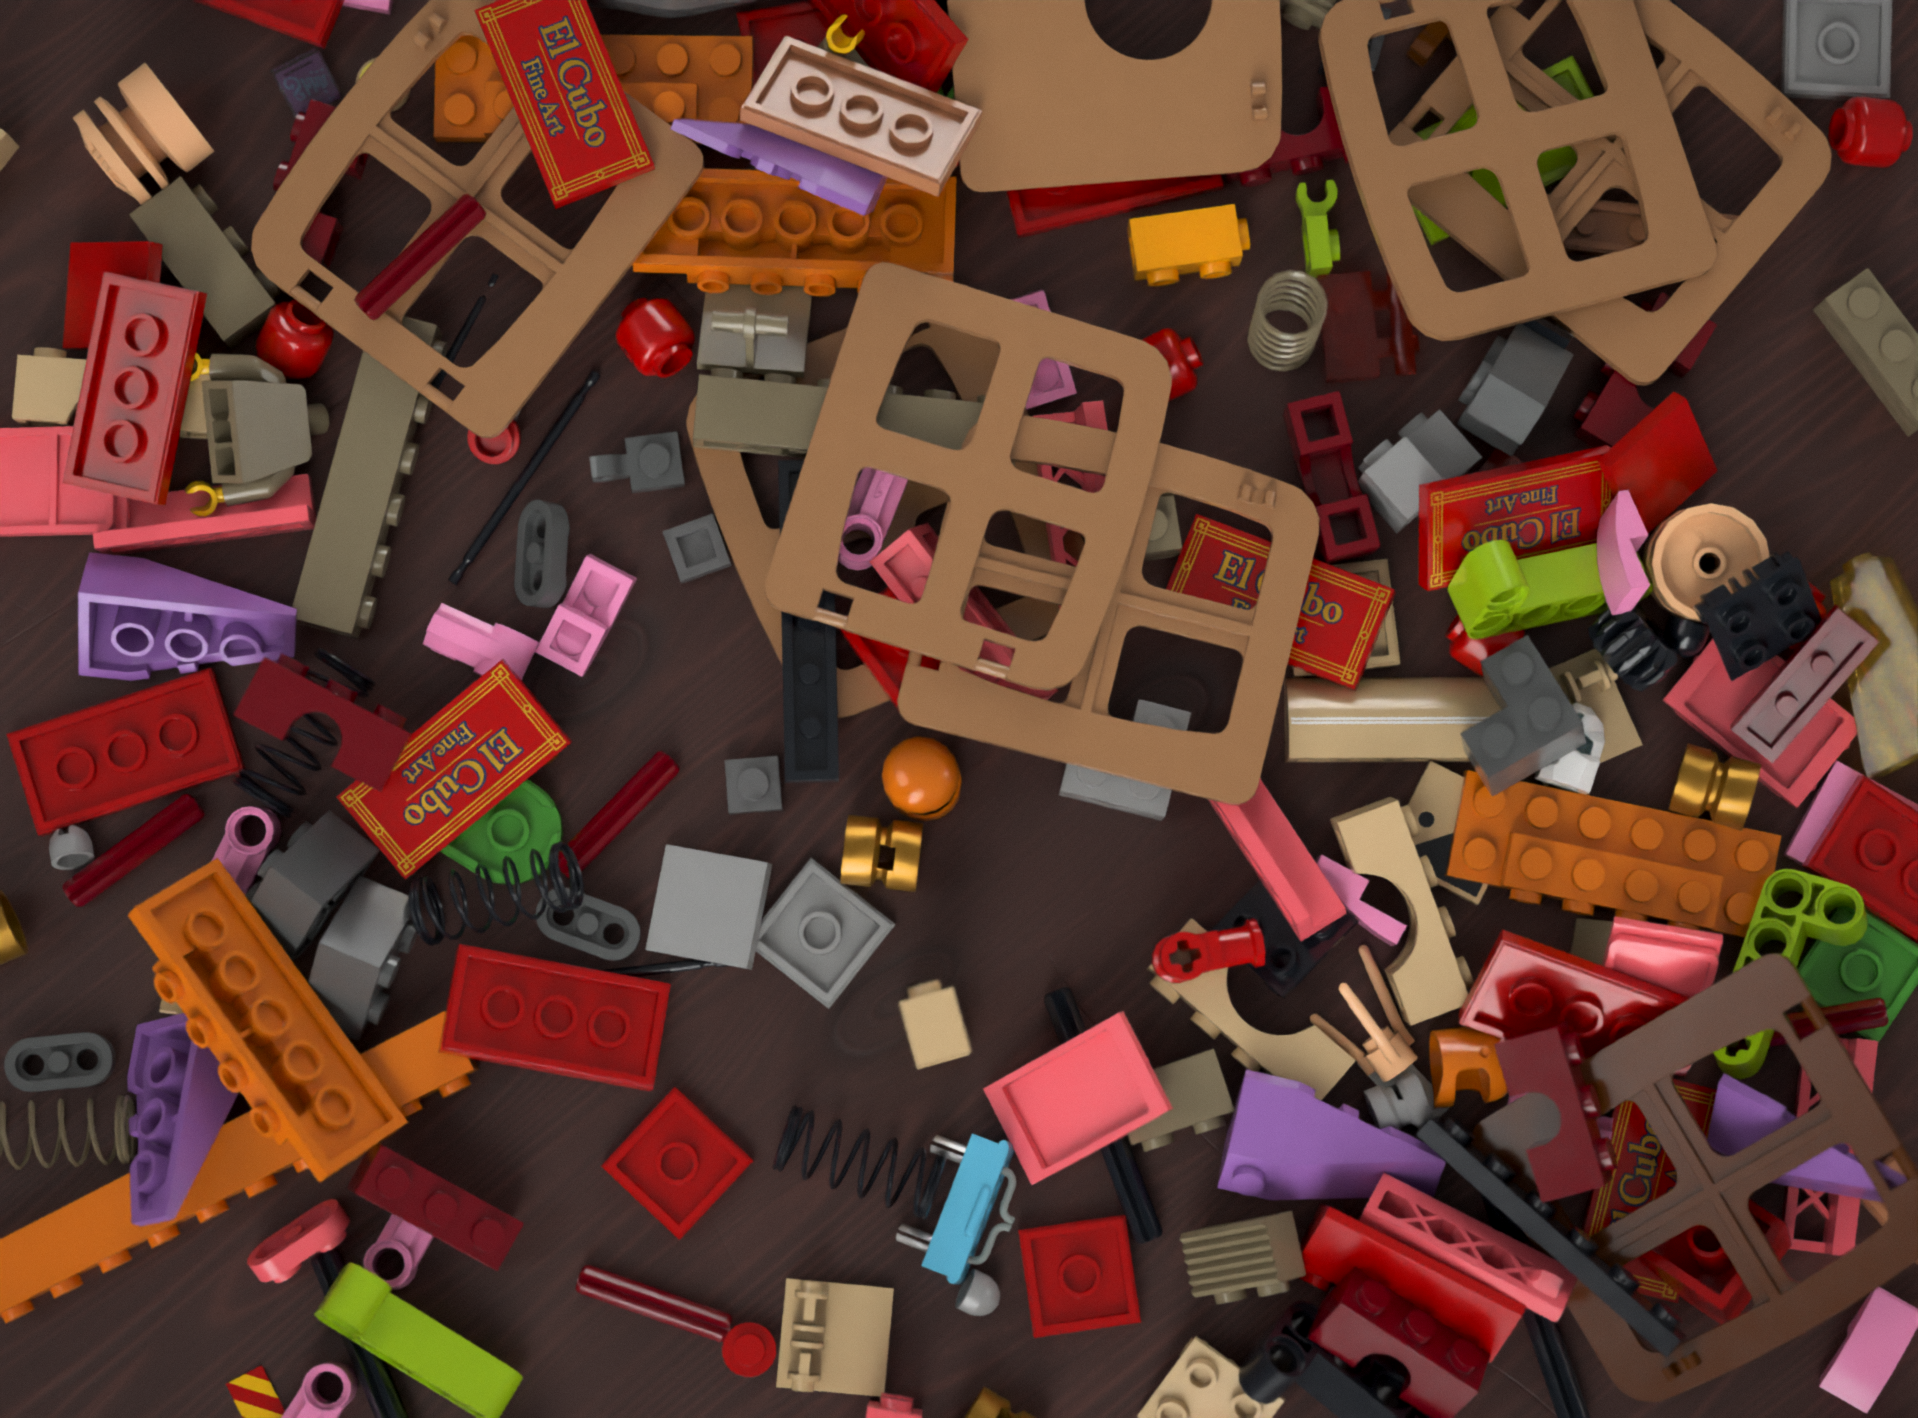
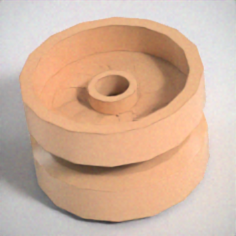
[1642,503,1770,623]

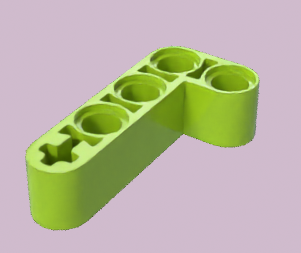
[1447,540,1654,639]
[1713,869,1868,1079]
[314,1263,523,1418]

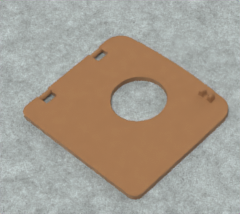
[946,0,1282,193]

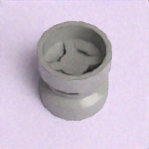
[1363,1071,1433,1131]

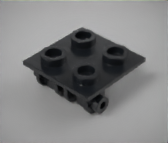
[1693,551,1822,681]
[1211,880,1359,999]

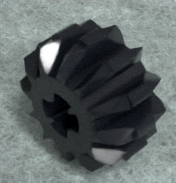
[1588,605,1678,692]

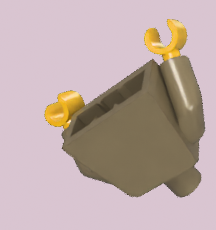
[185,353,329,516]

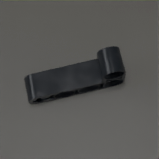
[1238,1300,1430,1418]

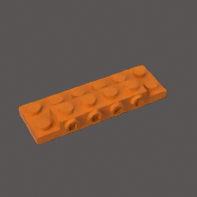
[433,35,754,145]
[632,168,957,297]
[1445,770,1781,939]
[128,858,408,1183]

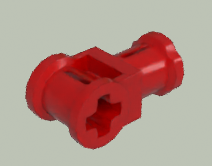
[1152,918,1265,983]

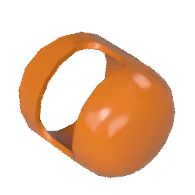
[881,736,962,822]
[1429,1027,1508,1109]

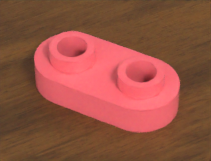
[247,1199,350,1283]

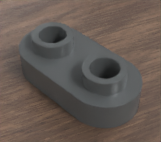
[514,500,570,609]
[536,888,641,961]
[4,1032,116,1092]

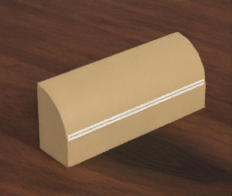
[1284,677,1502,763]

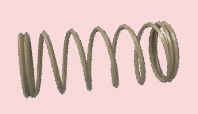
[1248,270,1328,372]
[0,1095,137,1170]

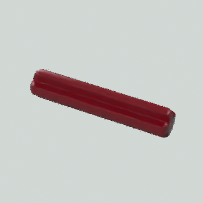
[354,193,486,320]
[558,750,680,879]
[62,794,205,907]
[1730,998,1889,1053]
[575,1265,732,1342]

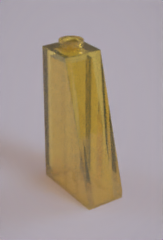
[1830,552,1918,778]

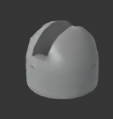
[49,825,95,870]
[955,1269,1000,1316]

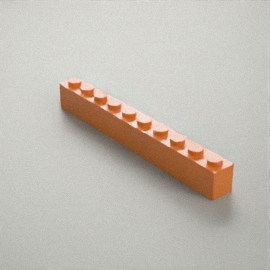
[0,1011,479,1324]

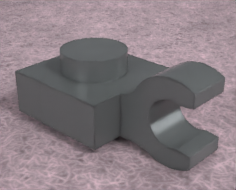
[589,431,685,494]

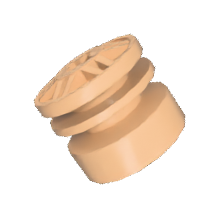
[73,63,215,205]

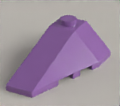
[671,118,887,216]
[78,552,297,681]
[127,1013,239,1226]
[1217,1070,1446,1200]
[1707,1073,1907,1202]

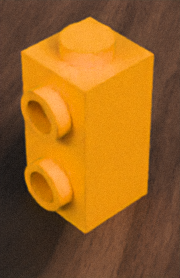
[1127,204,1250,286]

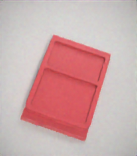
[0,426,130,537]
[1662,638,1864,808]
[1602,917,1723,1077]
[983,1011,1173,1185]

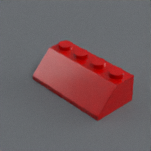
[1299,1204,1527,1363]

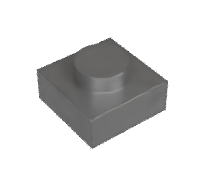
[662,513,732,584]
[724,756,783,815]

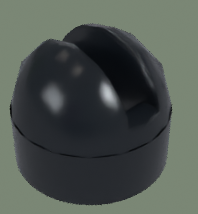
[1664,615,1710,658]

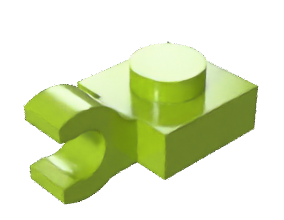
[1296,180,1340,278]

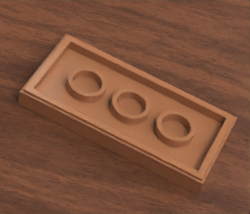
[740,35,982,196]

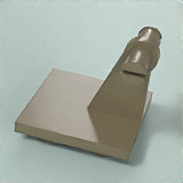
[697,284,812,378]

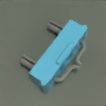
[896,1134,1017,1285]

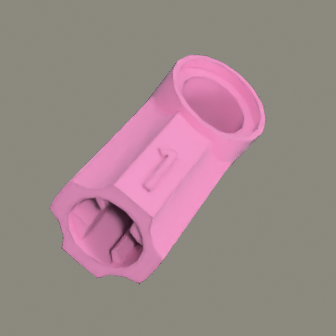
[838,468,909,570]
[423,603,539,680]
[212,806,282,895]
[363,1214,434,1290]
[281,1361,358,1418]

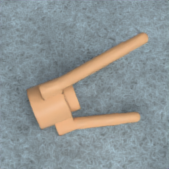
[1310,945,1418,1083]

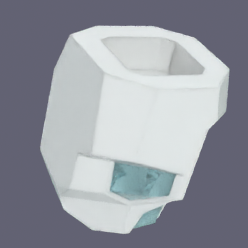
[1534,703,1605,795]

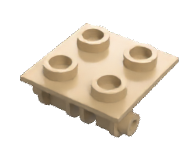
[1542,649,1643,786]
[776,1278,894,1397]
[1137,1336,1285,1418]

